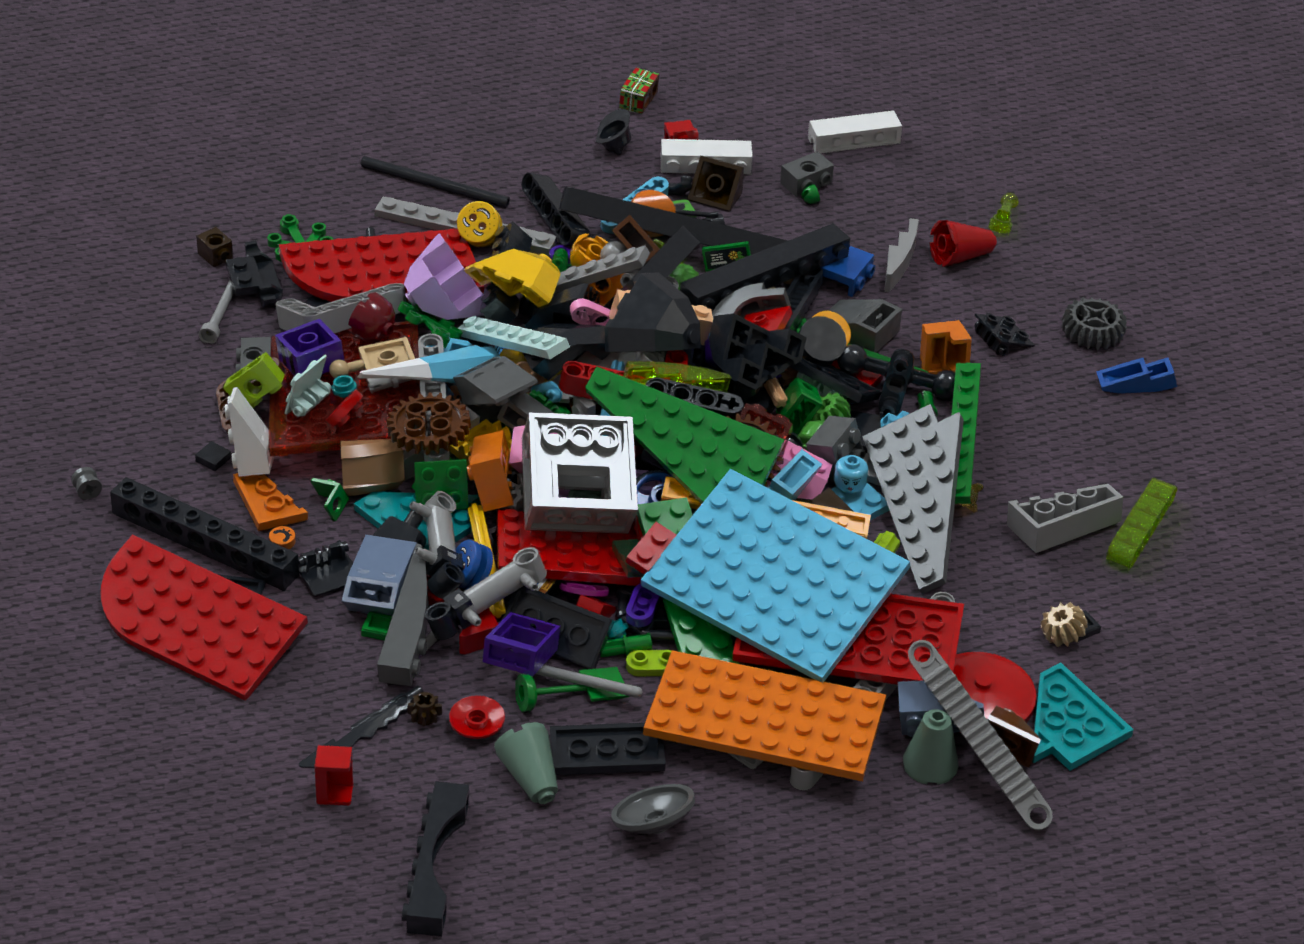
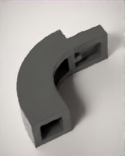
[712,283,791,318]

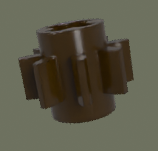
[407,692,442,726]

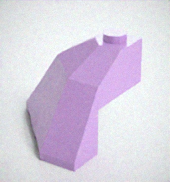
[404,233,484,320]

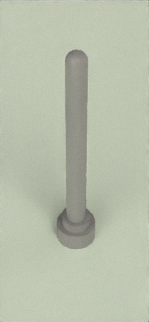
[199,280,234,344]
[515,665,642,698]

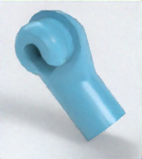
[531,381,563,403]

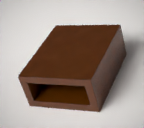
[612,215,659,265]

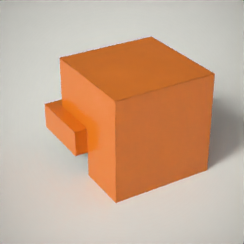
[920,320,972,375]

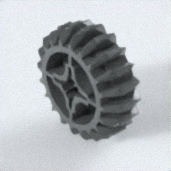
[1062,297,1127,351]

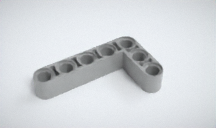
[276,283,407,333]

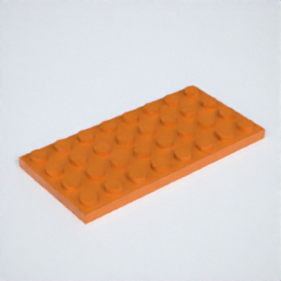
[643,650,886,782]

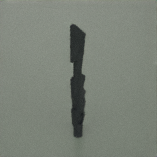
[299,685,423,768]

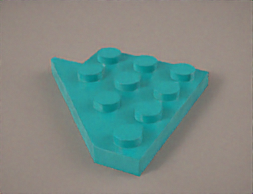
[354,492,480,561]
[1032,662,1134,771]

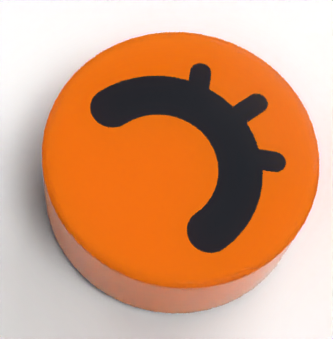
[269,526,296,549]

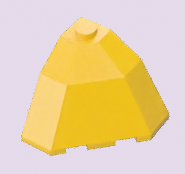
[464,249,561,307]

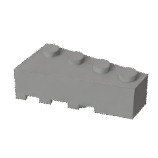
[1007,484,1123,553]

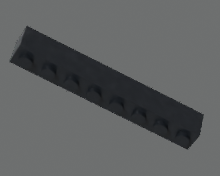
[680,223,851,310]

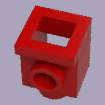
[664,120,699,140]

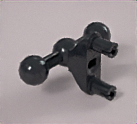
[837,344,955,418]

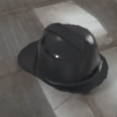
[596,109,631,155]

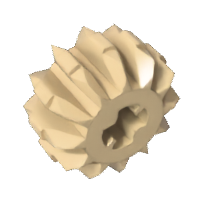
[1041,602,1088,647]

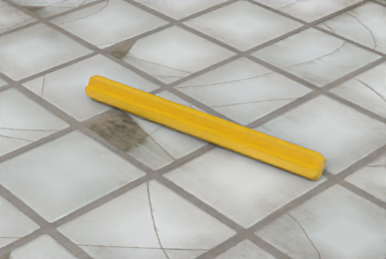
[468,503,506,618]

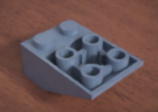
[342,535,417,616]
[898,680,984,737]

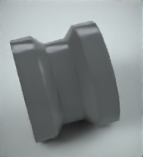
[71,467,102,500]

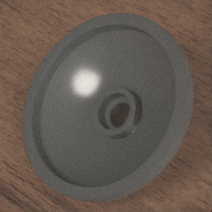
[611,784,695,834]

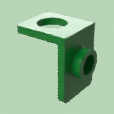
[310,478,349,521]

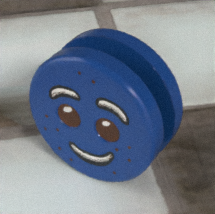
[456,539,493,591]

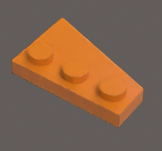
[233,473,308,531]

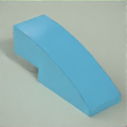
[768,449,822,501]

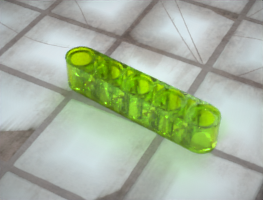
[1106,477,1177,569]

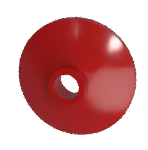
[449,696,505,739]

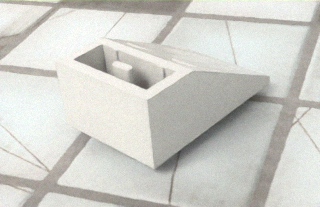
[225,387,274,477]

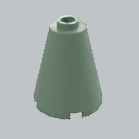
[903,709,959,785]
[494,722,558,804]

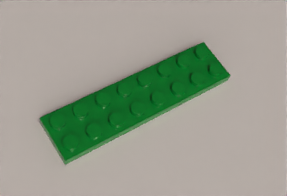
[636,497,739,664]

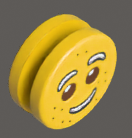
[457,201,503,247]

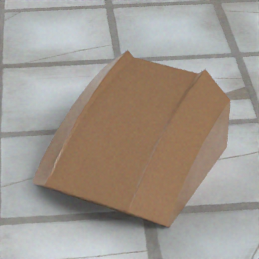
[341,438,405,496]

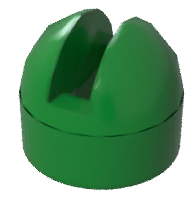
[802,184,820,204]

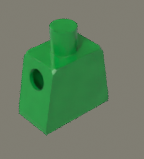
[775,378,823,435]

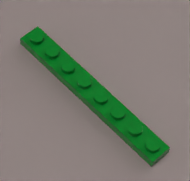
[952,363,981,504]

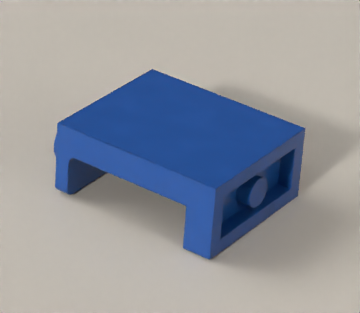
[821,246,876,297]

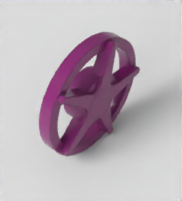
[559,580,609,596]

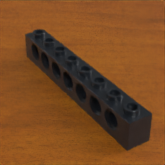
[110,477,299,591]

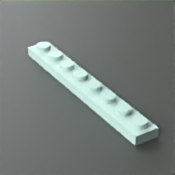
[458,316,570,359]

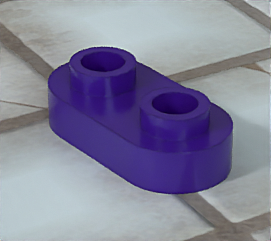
[626,584,660,627]

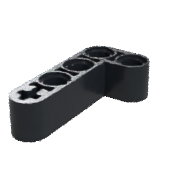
[646,378,743,420]

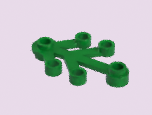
[267,214,334,262]
[398,301,463,348]

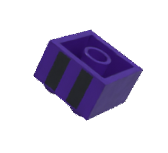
[275,319,344,376]

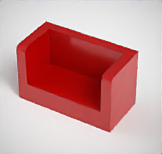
[315,745,354,806]

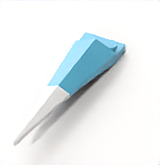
[358,345,499,383]

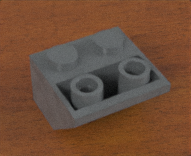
[806,416,866,484]

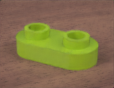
[626,650,671,677]

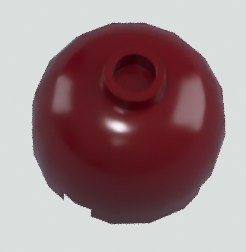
[348,292,395,343]

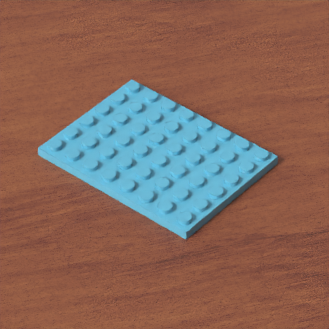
[641,469,910,683]

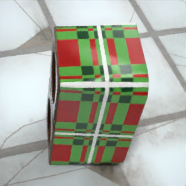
[619,67,659,114]

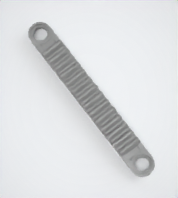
[418,334,450,462]
[908,640,1053,830]

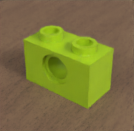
[223,352,285,408]

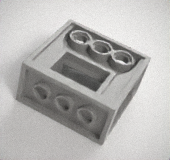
[521,412,638,534]

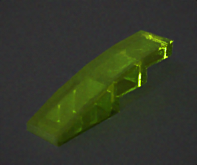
[623,361,731,393]

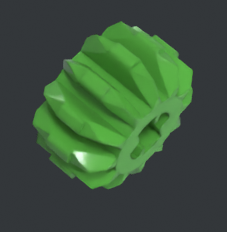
[810,393,851,422]

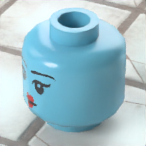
[834,455,868,493]

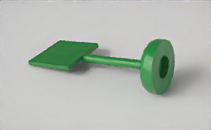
[515,667,630,713]

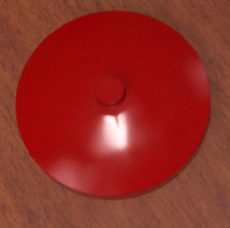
[953,652,1036,733]

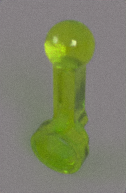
[988,193,1019,233]

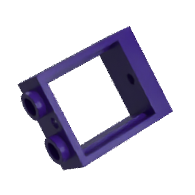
[482,612,560,676]

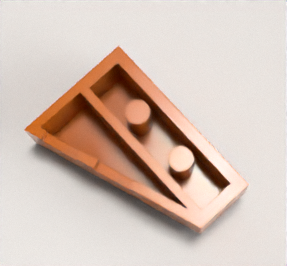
[467,430,514,512]

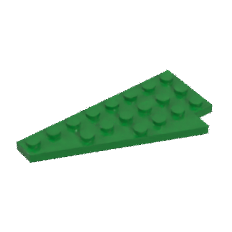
[585,366,784,504]

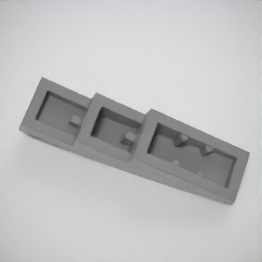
[885,218,919,292]

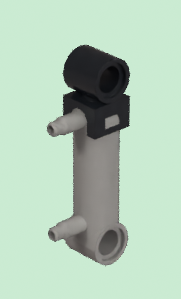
[410,491,465,599]
[425,547,547,640]

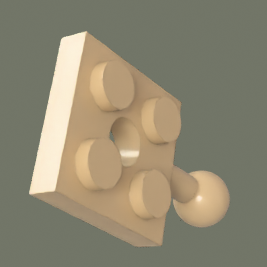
[329,337,415,378]

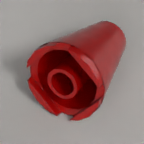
[930,220,997,266]

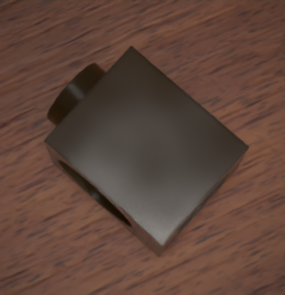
[196,227,233,267]

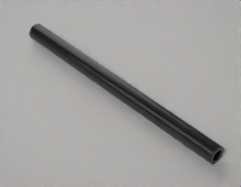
[361,156,510,208]

